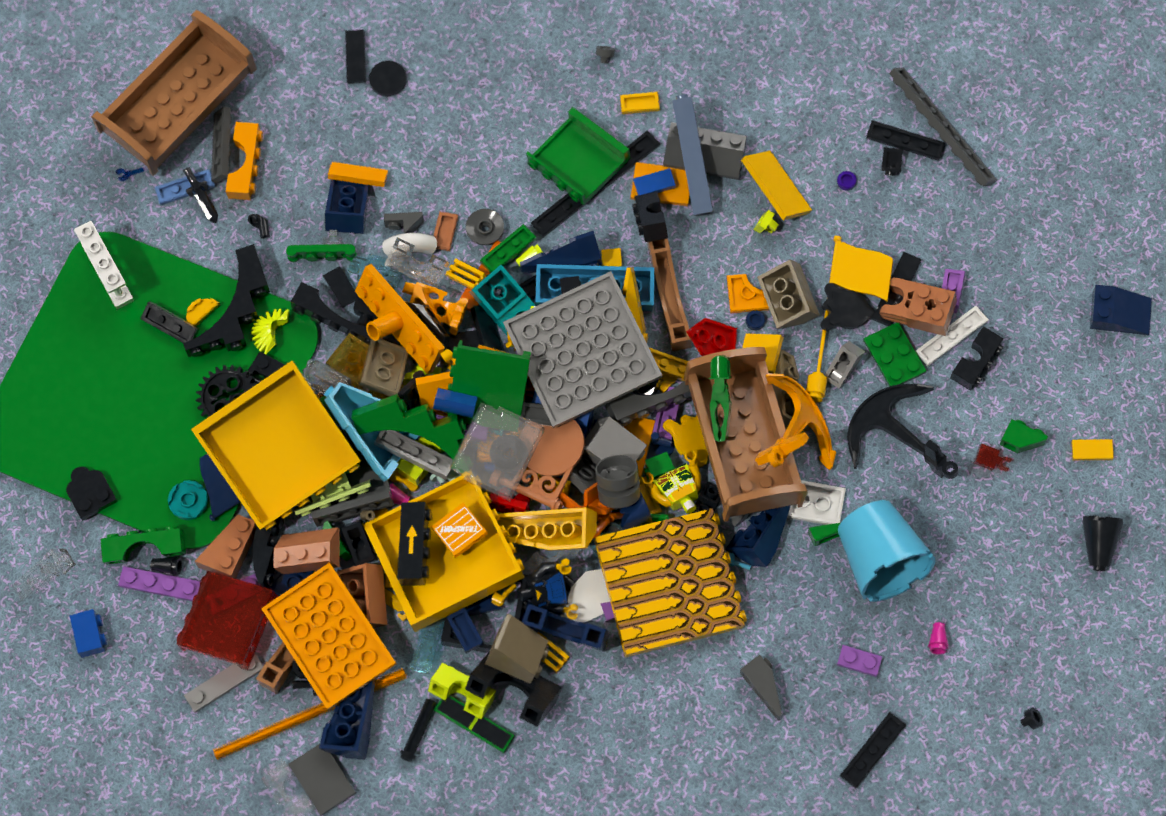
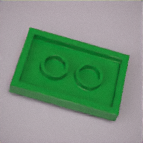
[863,323,926,387]

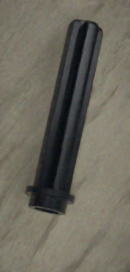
[400,699,436,762]

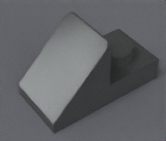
[384,212,424,233]

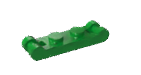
[286,244,357,263]

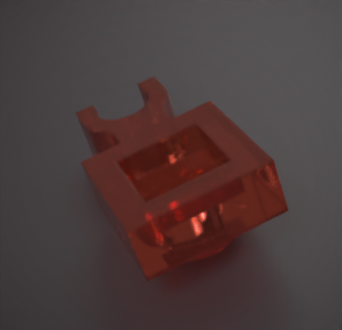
[974,443,1012,472]

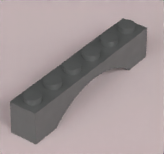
[605,381,691,426]

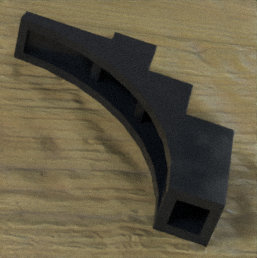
[183,244,270,357]

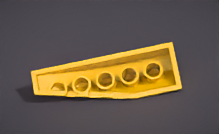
[497,508,597,551]

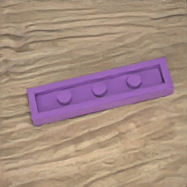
[118,566,202,602]

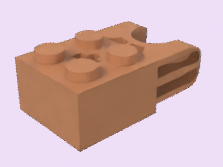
[879,278,957,336]

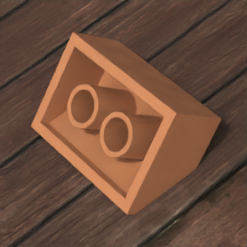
[274,528,340,574]
[337,563,388,628]

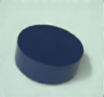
[746,310,765,330]

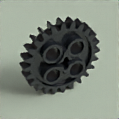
[196,365,257,418]

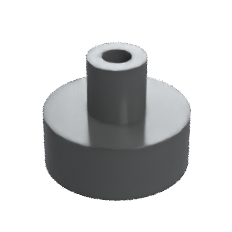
[596,46,615,63]

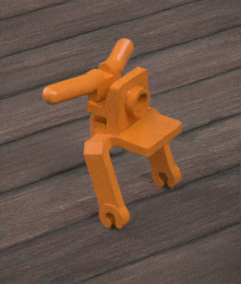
[553,482,624,539]

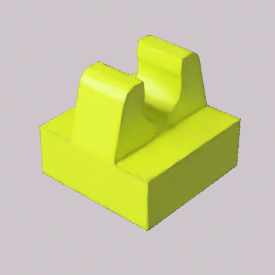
[753,210,779,233]

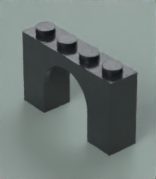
[465,651,562,727]

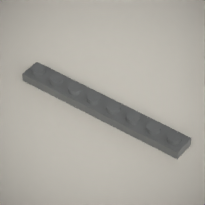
[889,67,997,187]

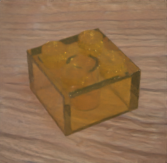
[326,333,369,390]

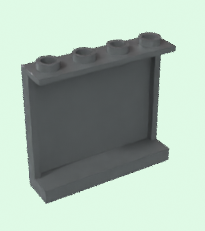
[310,441,394,527]

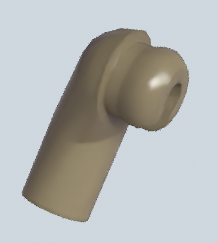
[360,510,376,523]

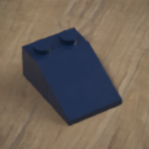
[325,179,369,234]
[1090,285,1152,335]

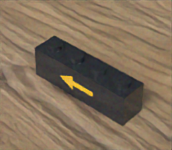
[397,502,432,586]

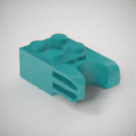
[469,265,536,335]

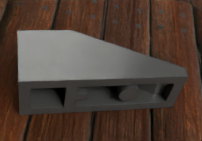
[740,654,782,721]

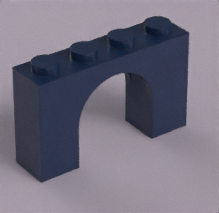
[522,604,610,652]

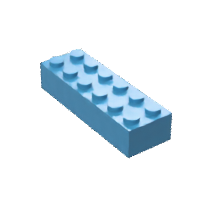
[535,264,654,312]

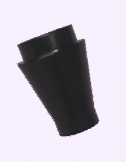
[150,556,182,576]

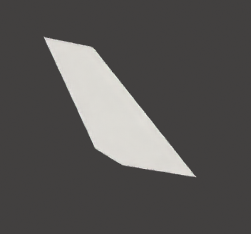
[561,569,610,623]

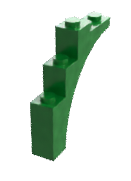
[351,394,474,475]

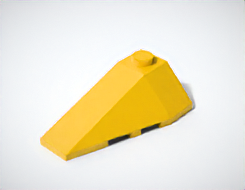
[623,267,648,343]

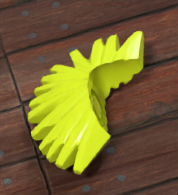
[251,309,290,354]

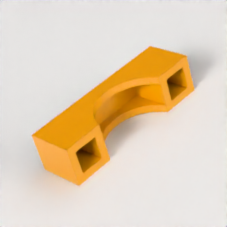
[226,122,263,200]

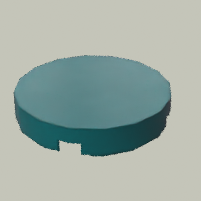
[168,480,209,520]

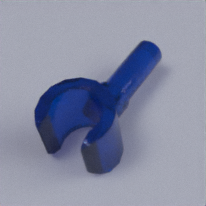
[116,167,144,182]

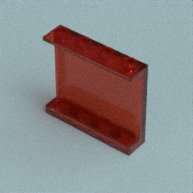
[176,570,278,671]

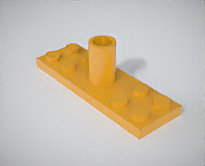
[355,264,445,375]

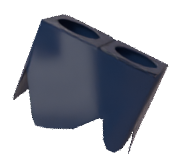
[617,494,654,530]

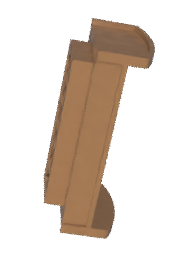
[91,10,257,176]
[683,347,808,522]

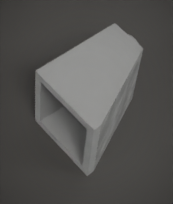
[582,416,647,464]

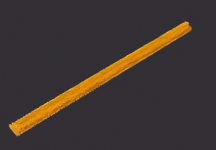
[213,668,407,760]

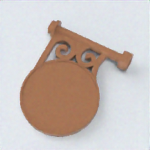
[490,419,585,510]

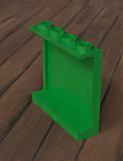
[526,107,631,205]
[444,340,531,433]

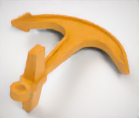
[755,374,836,470]

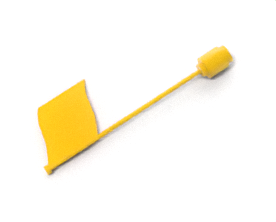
[806,236,893,403]

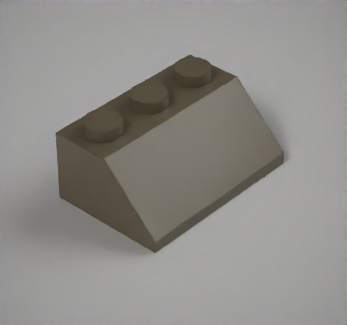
[757,259,820,329]

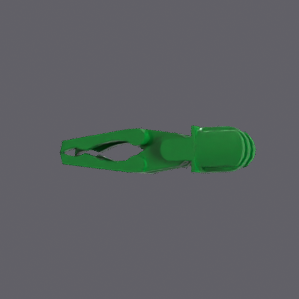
[709,355,732,442]

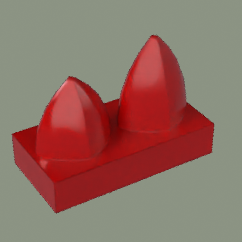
[489,487,530,513]

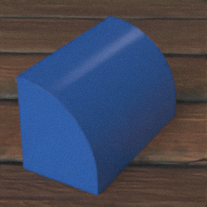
[433,388,477,418]

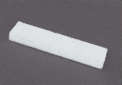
[915,306,989,367]

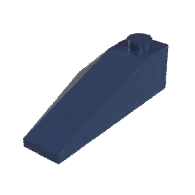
[520,231,602,273]
[725,505,791,567]
[319,679,375,760]

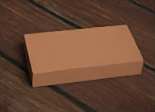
[433,211,459,251]

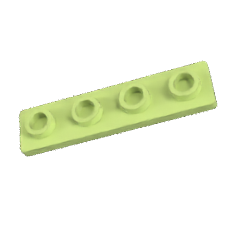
[294,472,371,516]

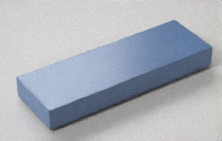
[154,169,215,205]

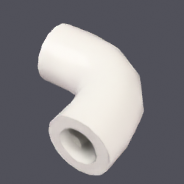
[382,233,437,257]

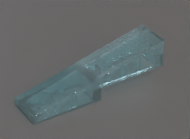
[410,618,444,674]

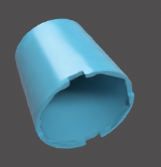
[838,500,935,602]

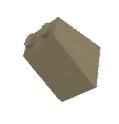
[485,613,549,683]

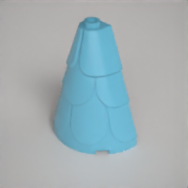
[323,382,419,482]

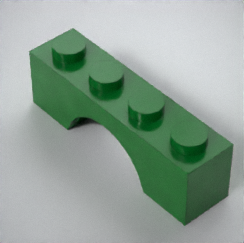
[100,526,186,565]

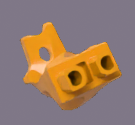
[402,282,469,336]

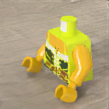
[640,450,702,514]

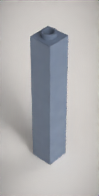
[672,94,714,215]

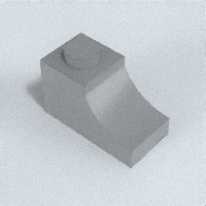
[824,341,865,389]

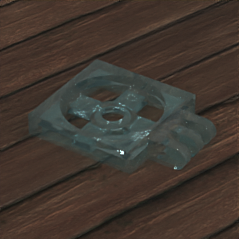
[347,254,407,290]

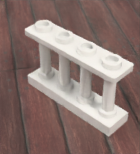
[74,221,134,310]

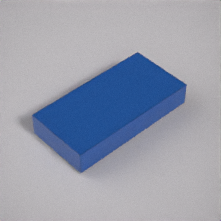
[633,168,676,195]

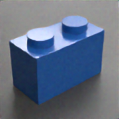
[69,609,107,658]

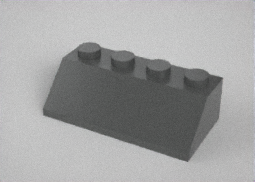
[663,122,747,180]

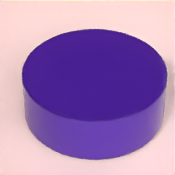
[837,171,857,191]

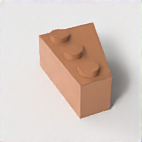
[195,515,257,582]

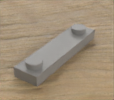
[374,430,455,480]
[184,651,263,713]

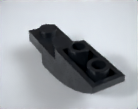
[253,516,284,592]

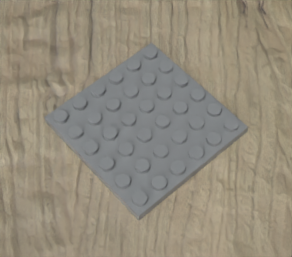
[503,271,663,429]

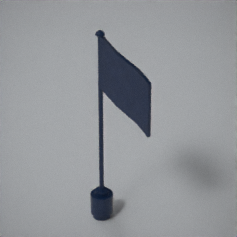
[200,424,351,521]

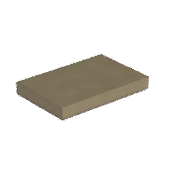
[359,339,408,397]

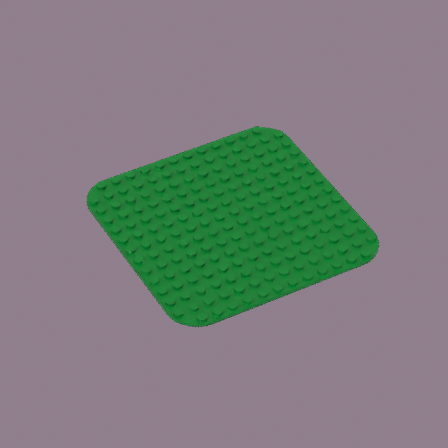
[0,232,318,549]

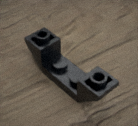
[406,302,450,367]

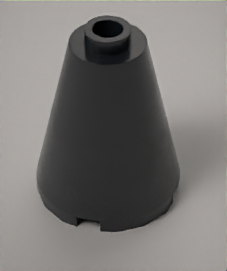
[1082,516,1123,571]

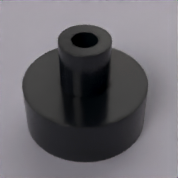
[1021,707,1043,730]

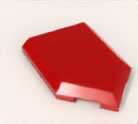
[686,318,737,356]

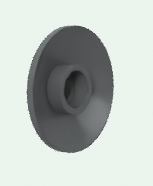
[465,209,504,245]

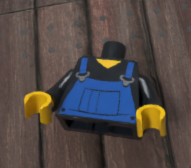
[518,559,578,620]

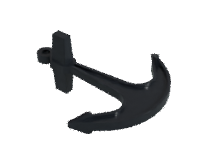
[847,384,959,479]

